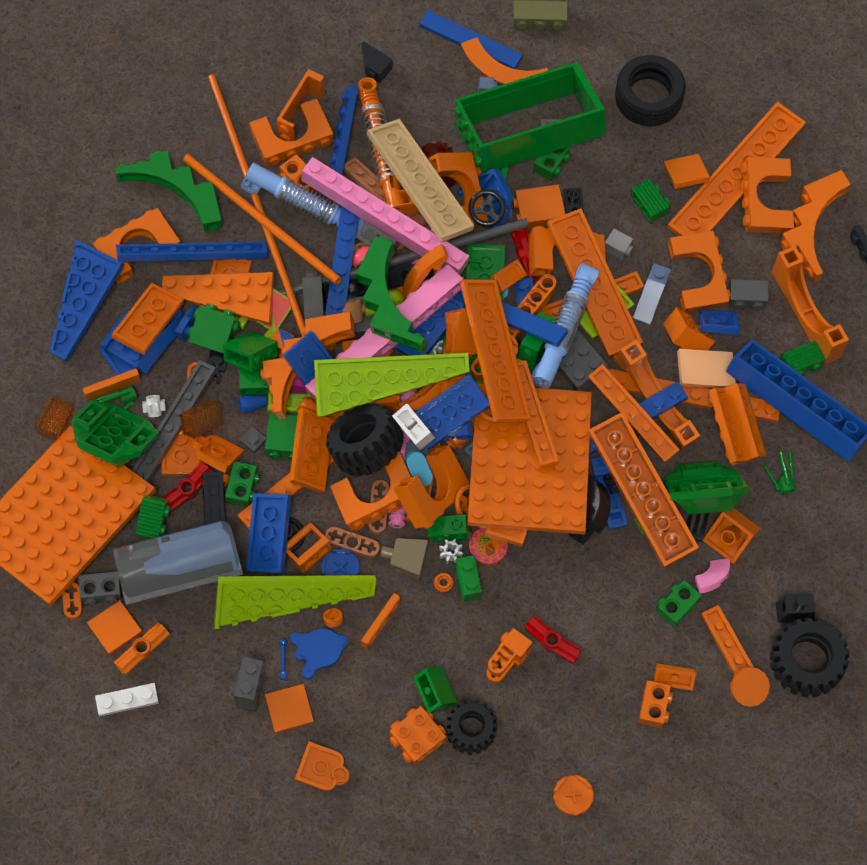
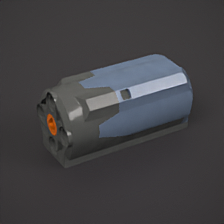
[112,521,243,606]

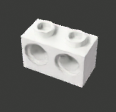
[392,404,435,450]

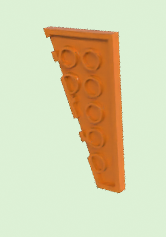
[162,272,274,326]

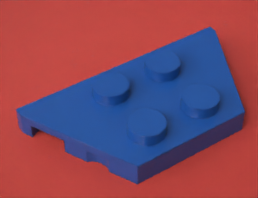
[478,168,514,228]

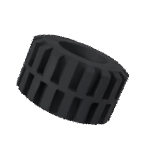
[446,700,497,755]

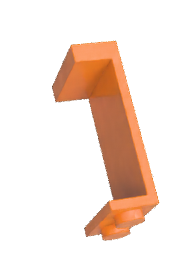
[277,69,325,141]

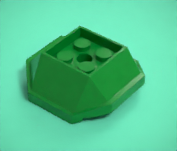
[72,400,159,468]
[664,461,748,515]

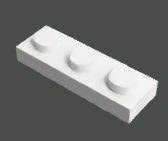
[95,683,159,717]

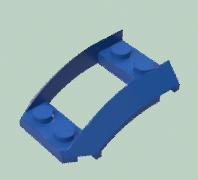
[100,303,184,375]

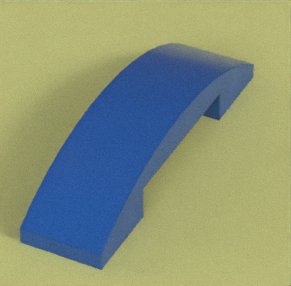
[590,457,628,530]

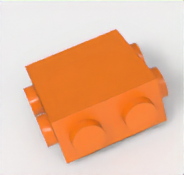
[389,706,447,766]

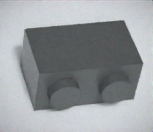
[728,279,768,310]

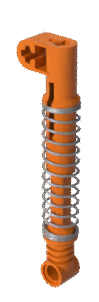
[359,77,420,216]

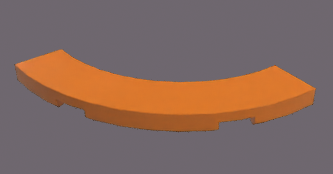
[461,37,548,85]

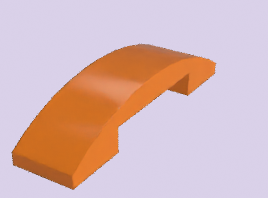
[402,244,449,301]

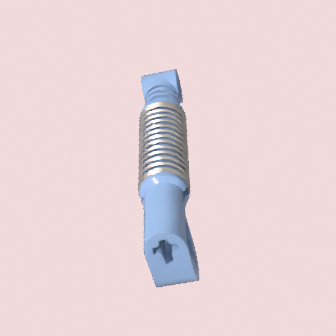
[241,162,365,239]
[531,262,599,389]

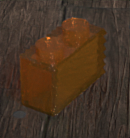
[35,395,75,441]
[179,399,223,438]

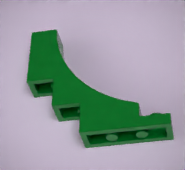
[356,236,427,353]

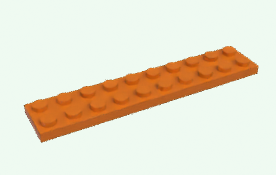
[667,102,806,236]

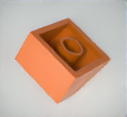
[703,508,761,564]

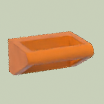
[286,522,332,574]

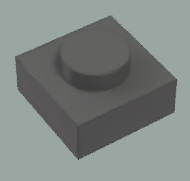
[240,426,266,454]

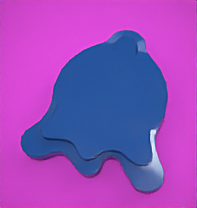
[290,628,348,680]

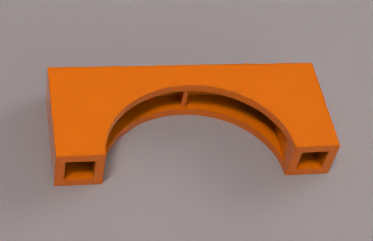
[771,246,849,365]

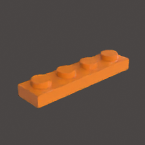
[700,605,754,674]

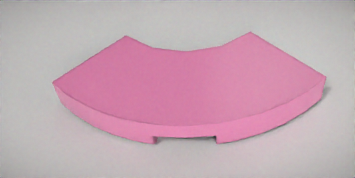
[695,558,730,594]

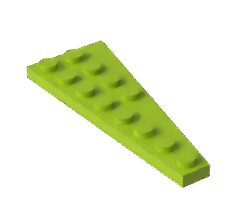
[314,353,470,418]
[214,575,376,629]

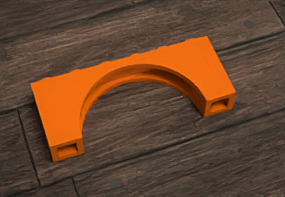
[618,339,700,452]

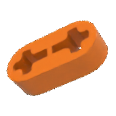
[63,582,83,620]

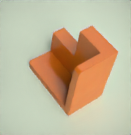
[663,307,715,350]

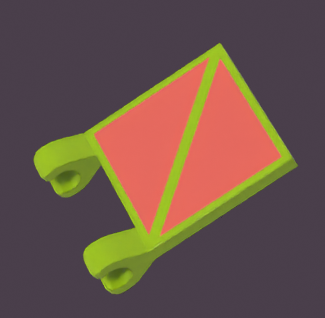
[238,288,292,339]

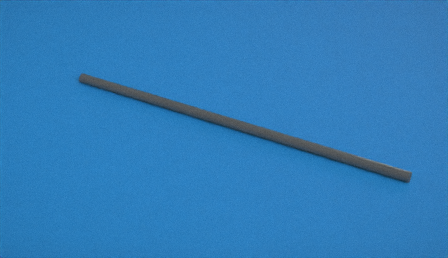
[277,218,529,296]

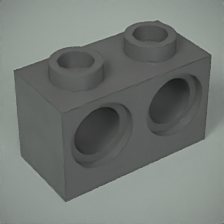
[356,221,400,250]
[78,571,122,606]

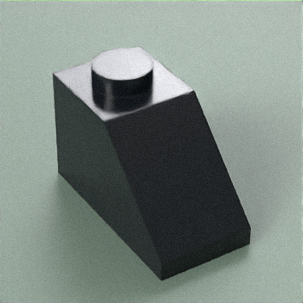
[361,41,393,83]

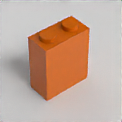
[512,184,565,230]

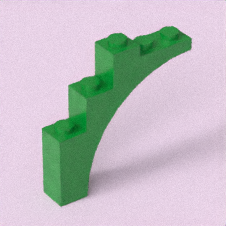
[115,151,222,232]

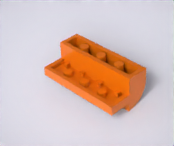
[709,383,767,466]

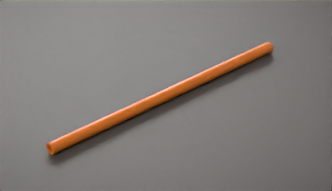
[183,154,342,285]

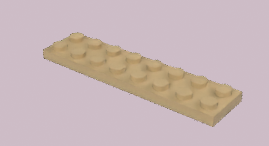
[367,119,474,242]

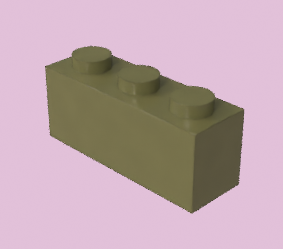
[513,0,567,30]

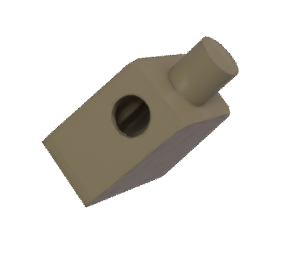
[380,538,428,581]

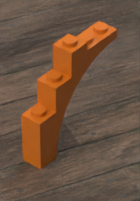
[780,170,851,283]
[393,308,477,413]
[261,312,355,420]

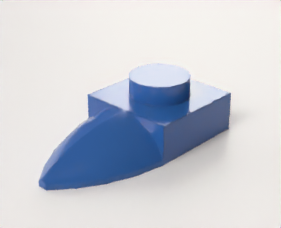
[175,305,196,342]

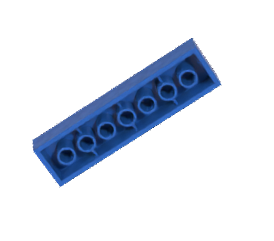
[726,339,867,462]

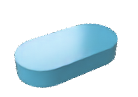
[405,450,433,487]

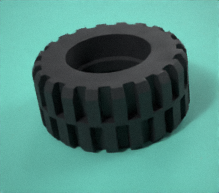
[326,403,404,476]
[770,617,850,698]

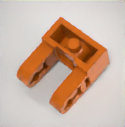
[486,628,533,684]

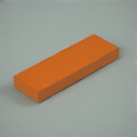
[83,368,140,401]
[361,593,400,649]

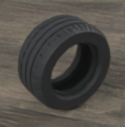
[615,55,686,126]

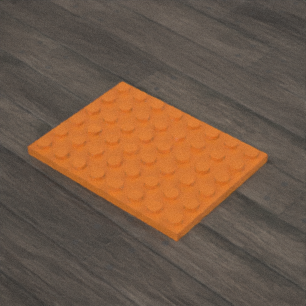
[467,383,592,535]
[0,425,156,606]

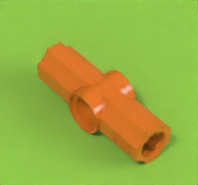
[114,622,170,676]

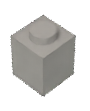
[605,229,634,261]

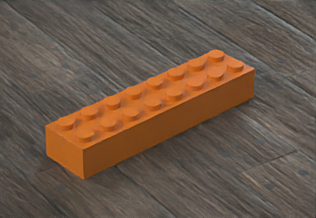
[588,412,699,569]

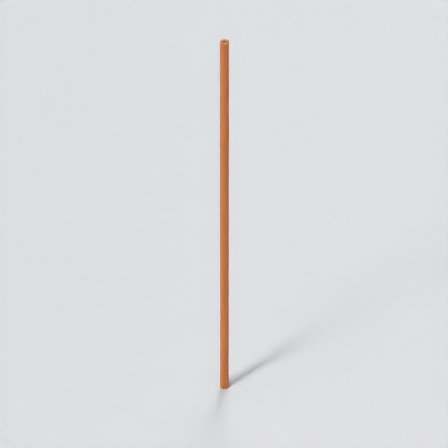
[208,74,305,337]

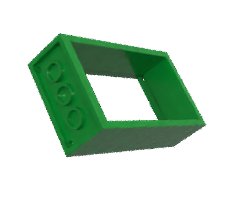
[453,62,605,173]

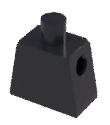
[776,593,815,623]

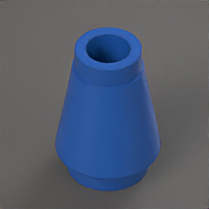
[238,395,268,414]

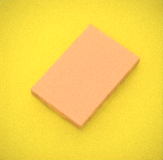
[677,349,736,388]

